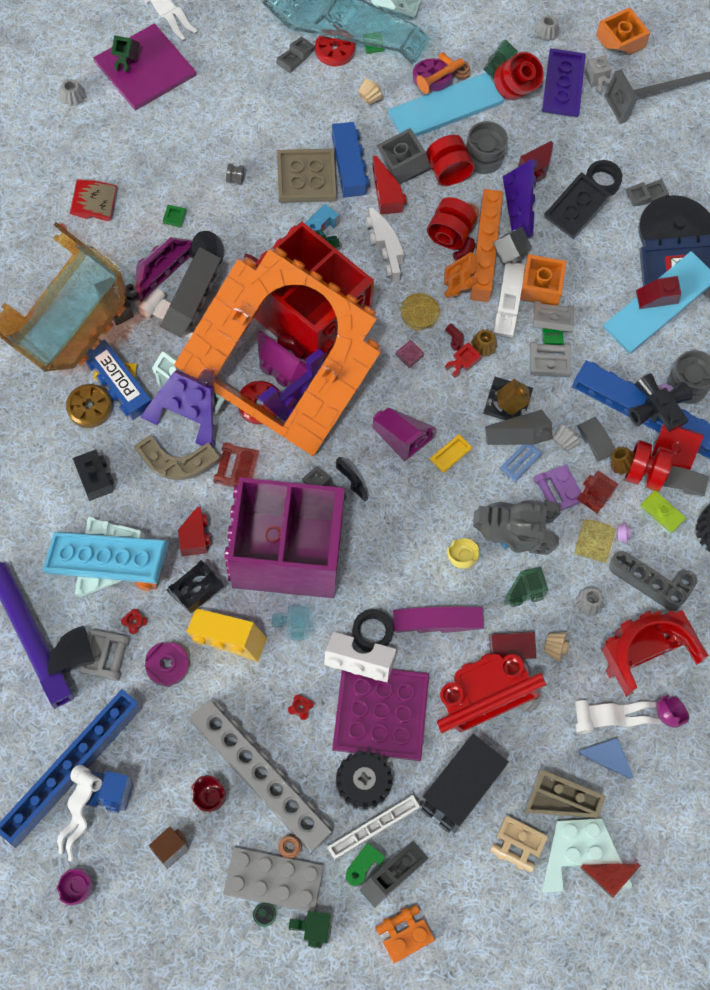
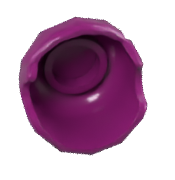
[656,694,690,728]
[56,868,93,906]

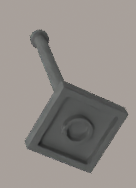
[604,69,710,124]

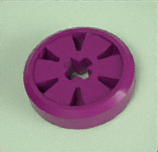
[413,58,453,91]

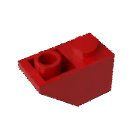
[178,507,210,556]

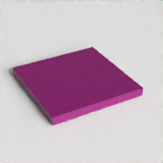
[93,23,197,111]
[332,669,429,761]

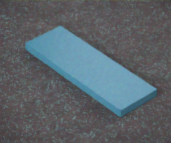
[388,72,504,137]
[603,251,710,354]
[42,532,169,584]

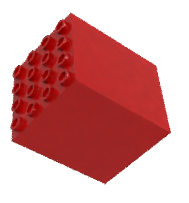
[254,221,374,363]

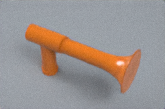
[416,52,465,94]

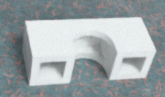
[324,632,396,682]

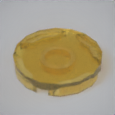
[400,293,440,331]

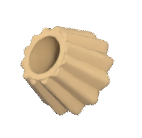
[358,78,383,105]
[544,632,570,662]

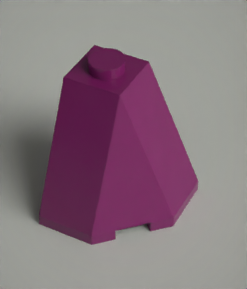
[372,407,437,462]

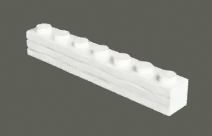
[327,795,420,861]

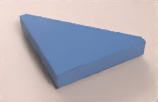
[579,738,633,779]

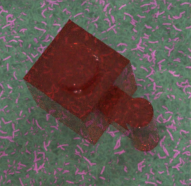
[577,470,619,514]

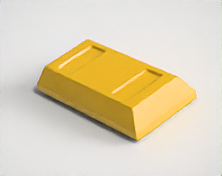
[429,434,473,473]

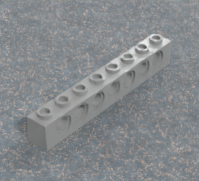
[189,700,332,854]

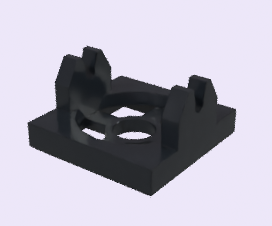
[483,376,533,420]
[166,560,224,613]

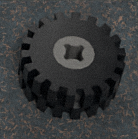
[336,750,393,811]

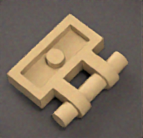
[490,815,548,872]

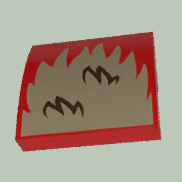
[69,179,117,221]

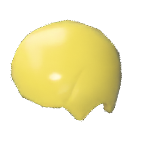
[447,538,480,569]

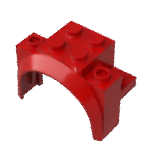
[601,610,709,697]

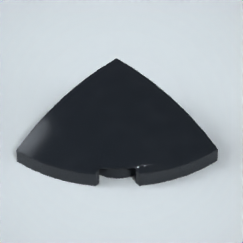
[336,457,368,502]
[48,626,94,676]

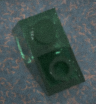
[504,567,549,607]

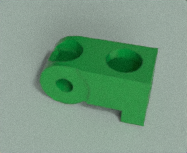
[345,843,386,887]

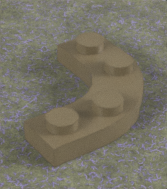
[134,435,221,480]

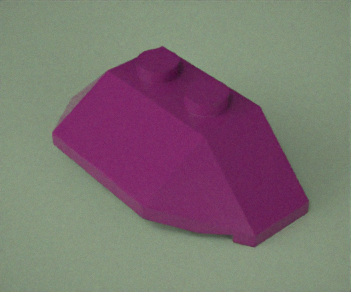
[136,237,192,302]
[257,330,307,387]

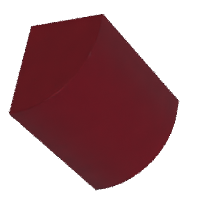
[488,631,536,659]

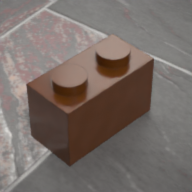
[148,827,189,869]

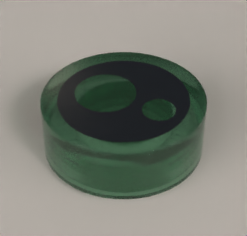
[253,902,276,927]

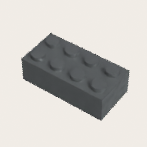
[159,247,221,338]

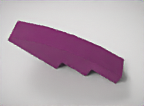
[393,607,484,633]

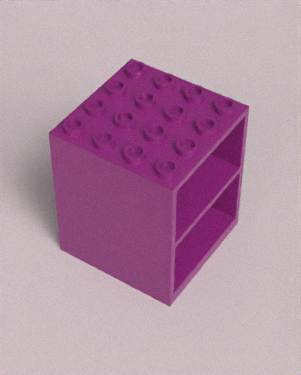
[225,477,345,598]

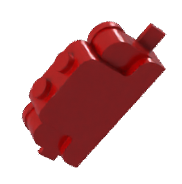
[437,653,547,733]

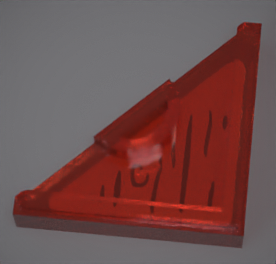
[580,863,641,898]

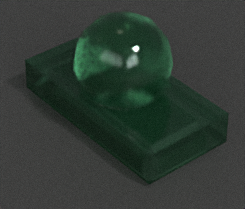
[484,39,518,79]

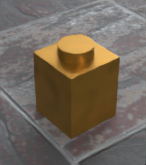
[497,379,530,415]

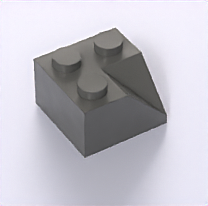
[377,128,431,183]

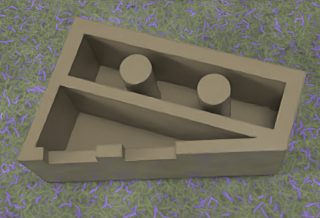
[523,769,606,818]

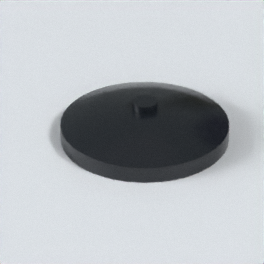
[638,195,710,246]

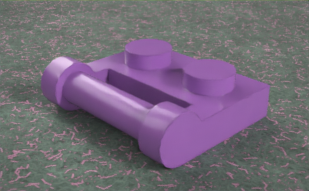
[533,464,585,511]

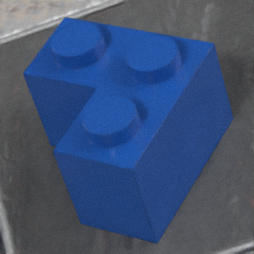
[85,771,133,813]

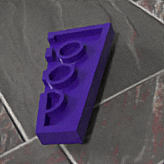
[502,159,537,238]

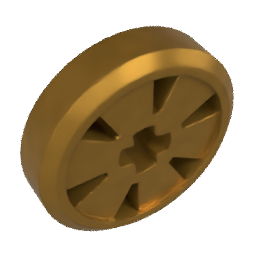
[66,384,112,428]

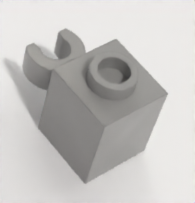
[585,55,612,92]

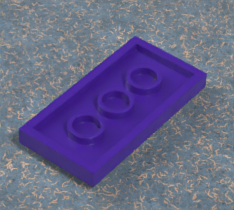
[542,48,586,117]

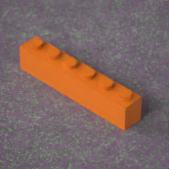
[470,189,503,302]

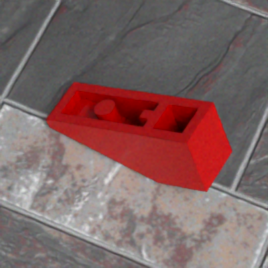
[372,156,406,215]

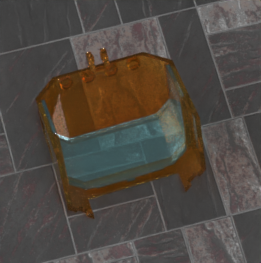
[0,222,127,372]

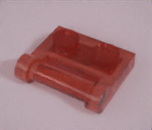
[213,442,259,487]

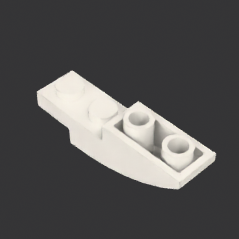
[365,208,404,283]
[493,262,525,338]

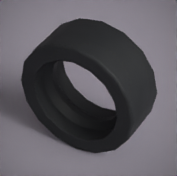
[586,160,623,196]
[352,609,394,652]

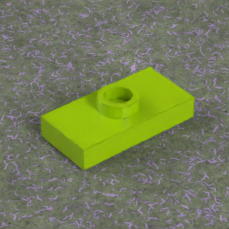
[640,491,686,534]

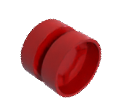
[494,52,544,100]
[426,135,475,186]
[427,197,477,250]
[624,440,673,492]

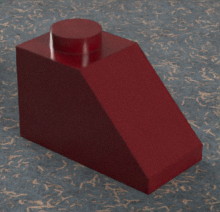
[518,141,554,181]
[636,276,681,309]

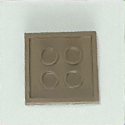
[277,148,336,202]

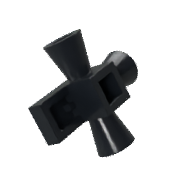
[629,373,692,432]

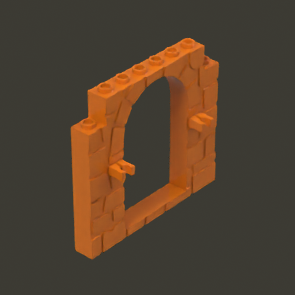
[174,247,382,456]

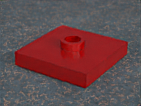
[651,424,704,470]

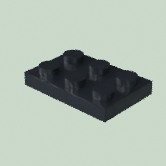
[544,172,611,239]

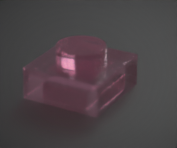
[396,340,424,368]

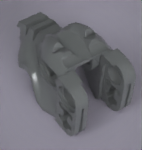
[473,500,561,555]

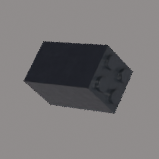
[419,733,509,833]

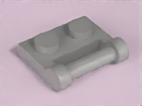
[533,301,574,332]
[529,342,571,377]
[79,629,129,681]

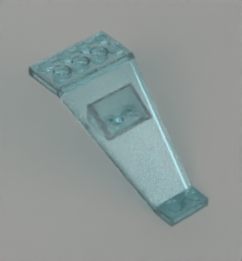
[262,0,430,64]

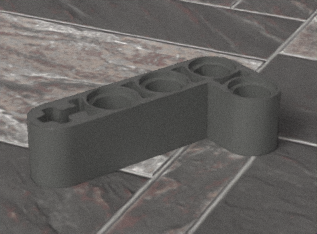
[609,551,698,611]

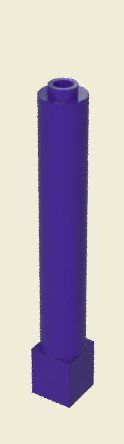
[0,562,74,709]

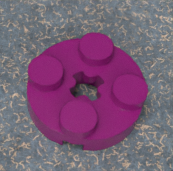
[145,642,189,687]

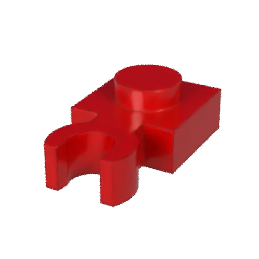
[445,342,482,378]

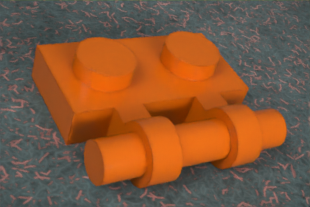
[444,252,477,298]
[375,904,435,964]

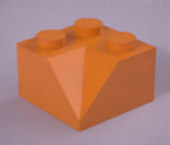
[596,7,651,54]
[520,254,567,305]

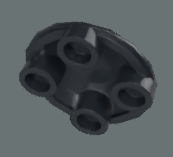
[189,231,224,266]

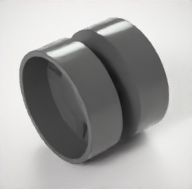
[466,121,508,174]
[667,350,710,404]

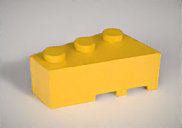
[186,609,267,662]

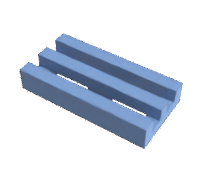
[500,445,542,482]

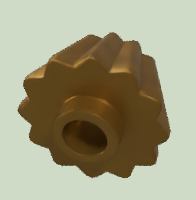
[471,329,498,357]
[611,446,635,475]

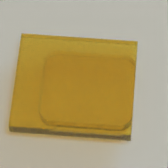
[574,519,616,563]

